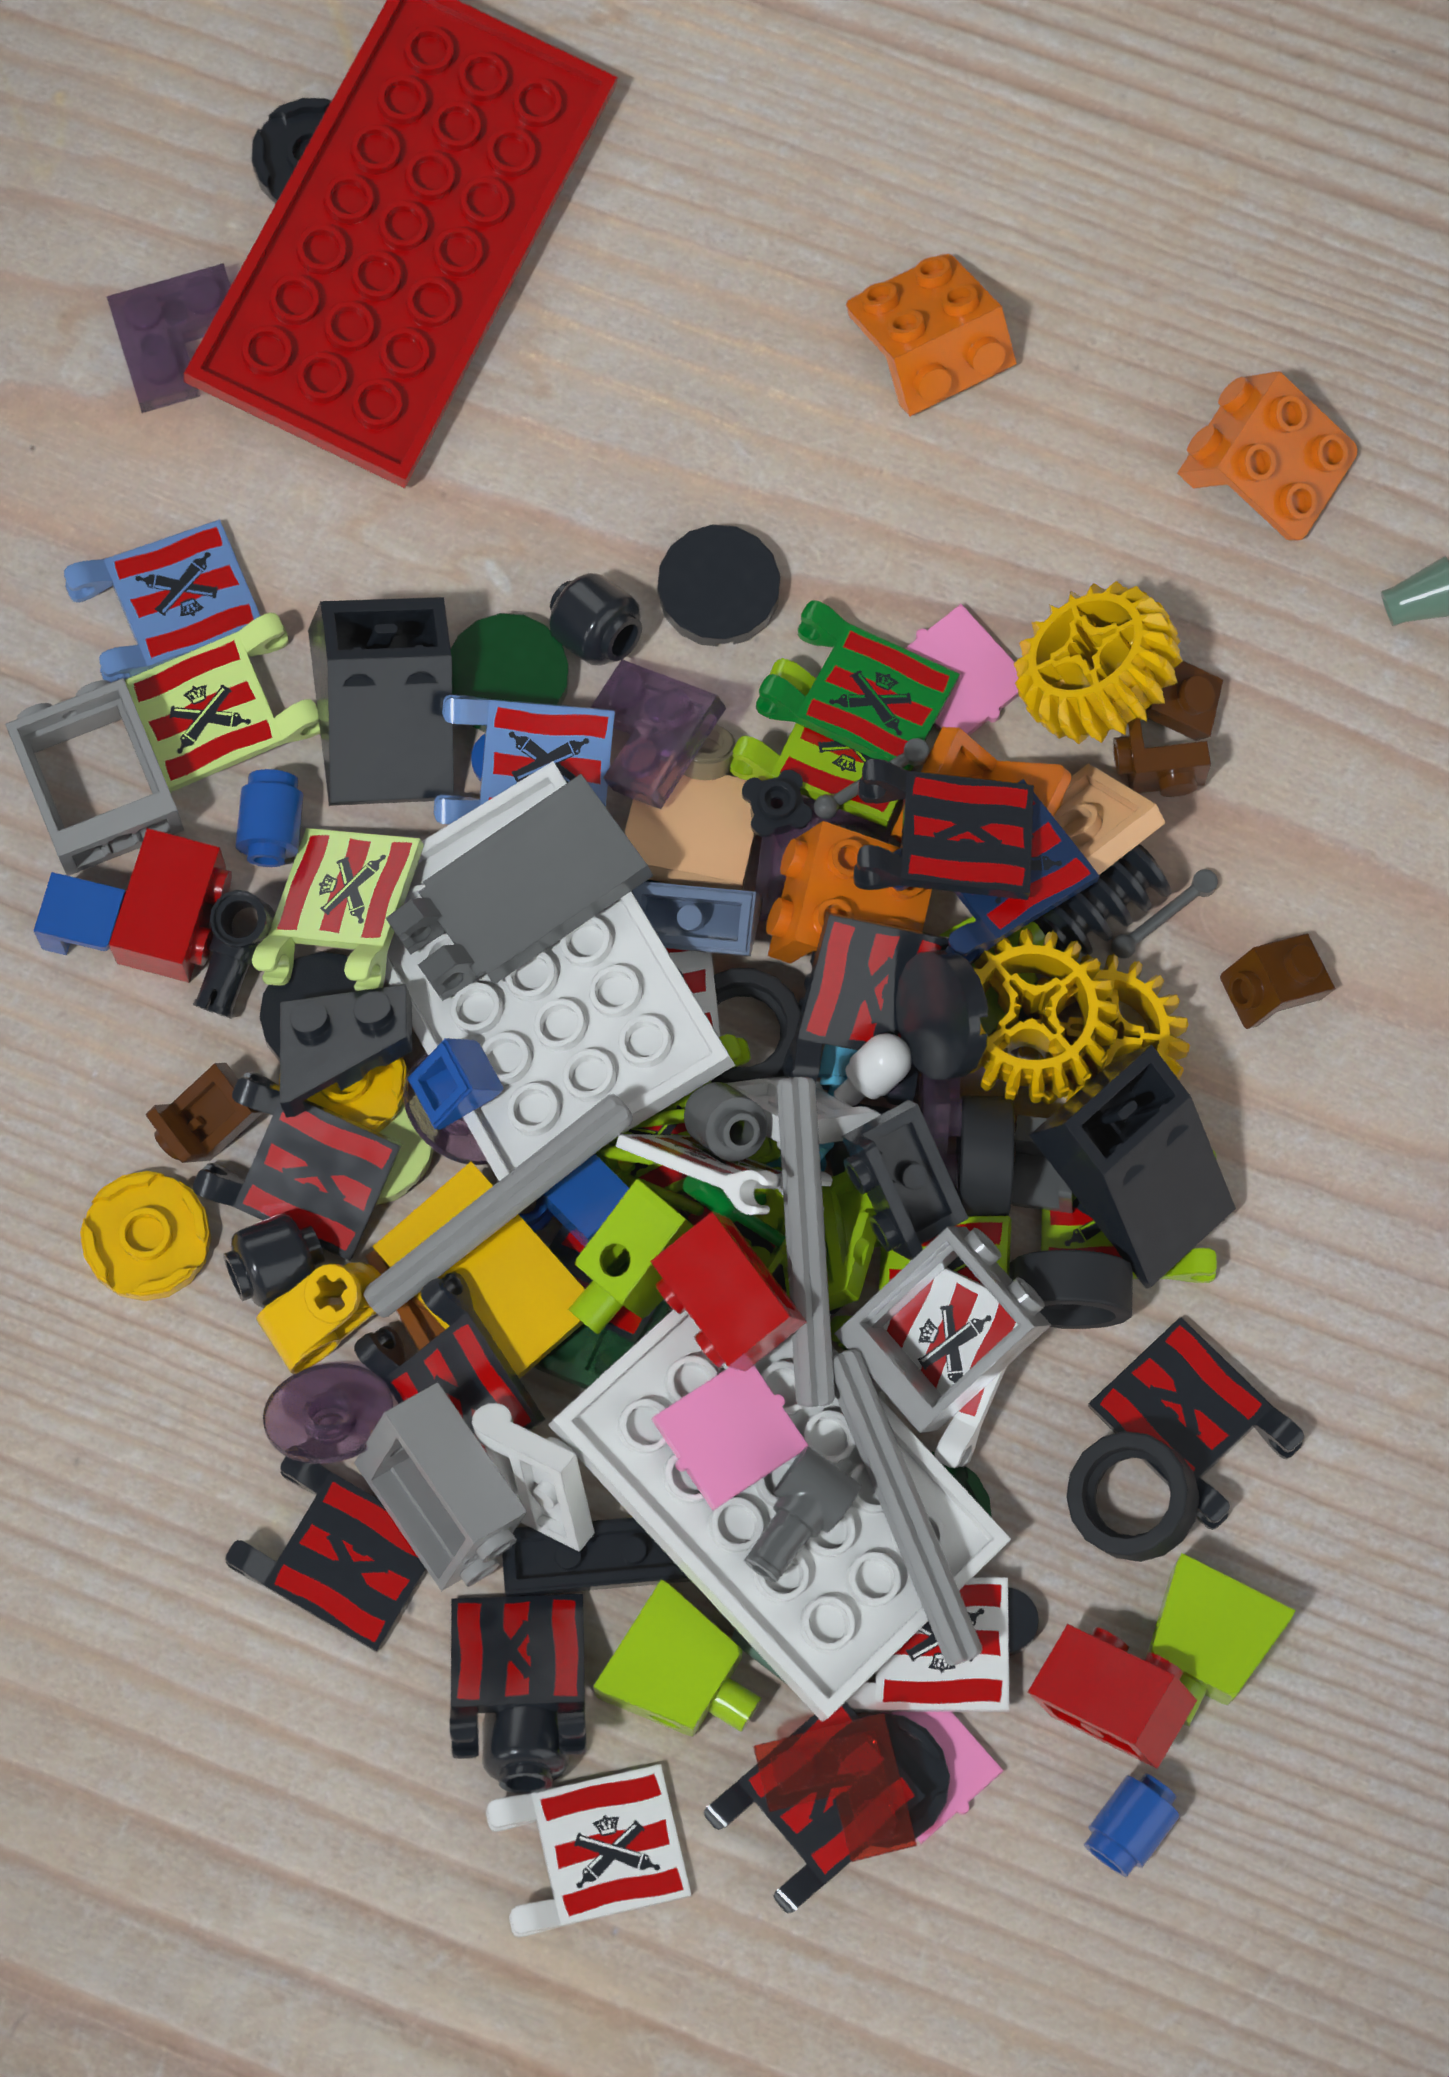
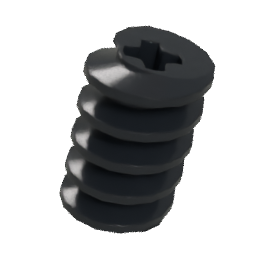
[1034,844,1171,956]

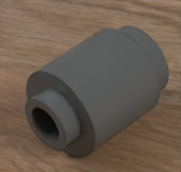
[684,1082,768,1161]

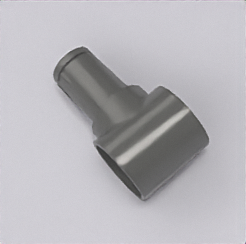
[744,1445,862,1583]

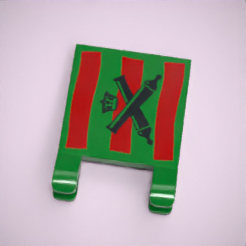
[756,600,960,771]

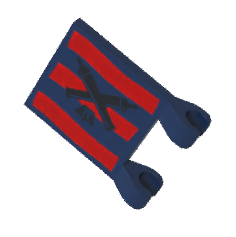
[893,779,1100,965]

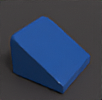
[407,1038,504,1130]

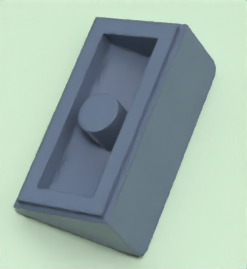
[632,882,763,956]

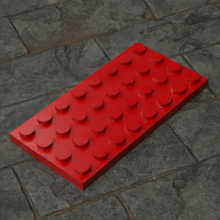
[184,0,617,489]

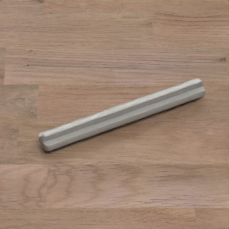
[777,1077,835,1407]
[363,1094,633,1318]
[832,1349,982,1666]

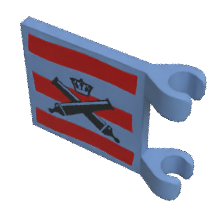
[64,519,260,683]
[433,694,615,824]

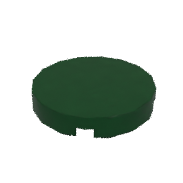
[451,613,569,732]

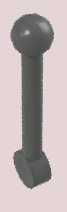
[814,738,929,819]
[1111,869,1218,959]

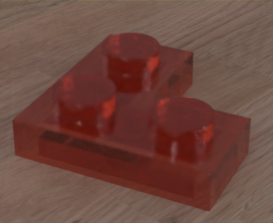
[753,1713,917,1862]

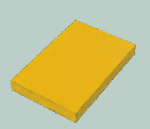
[372,1161,585,1379]

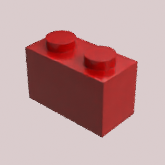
[109,828,232,983]
[650,1212,807,1372]
[1027,1624,1197,1769]

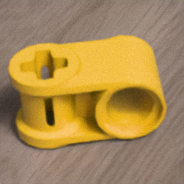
[256,1262,381,1374]

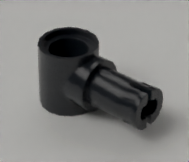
[193,890,275,1019]

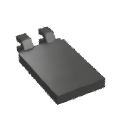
[386,774,653,1001]

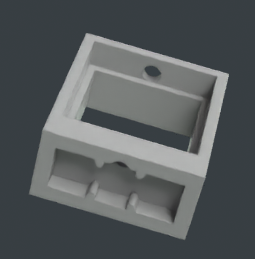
[5,678,184,876]
[834,1227,1051,1433]
[354,1382,527,1591]

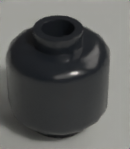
[549,573,642,666]
[223,1214,325,1308]
[482,1705,569,1794]

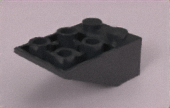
[308,597,454,806]
[1029,1045,1236,1289]

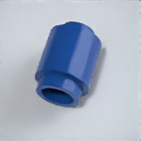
[235,769,304,867]
[1084,1773,1180,1878]

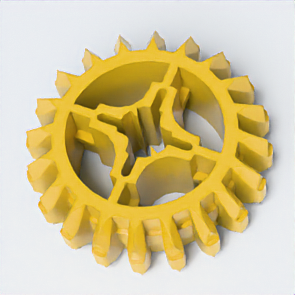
[1013,581,1183,744]
[969,928,1119,1104]
[1017,954,1190,1105]

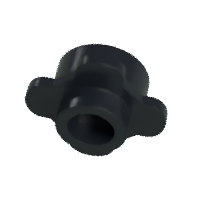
[742,770,812,837]

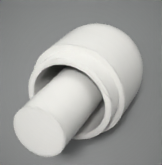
[834,1033,912,1106]

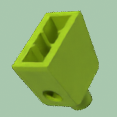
[568,1179,694,1335]
[1147,1553,1296,1726]
[593,1579,762,1737]

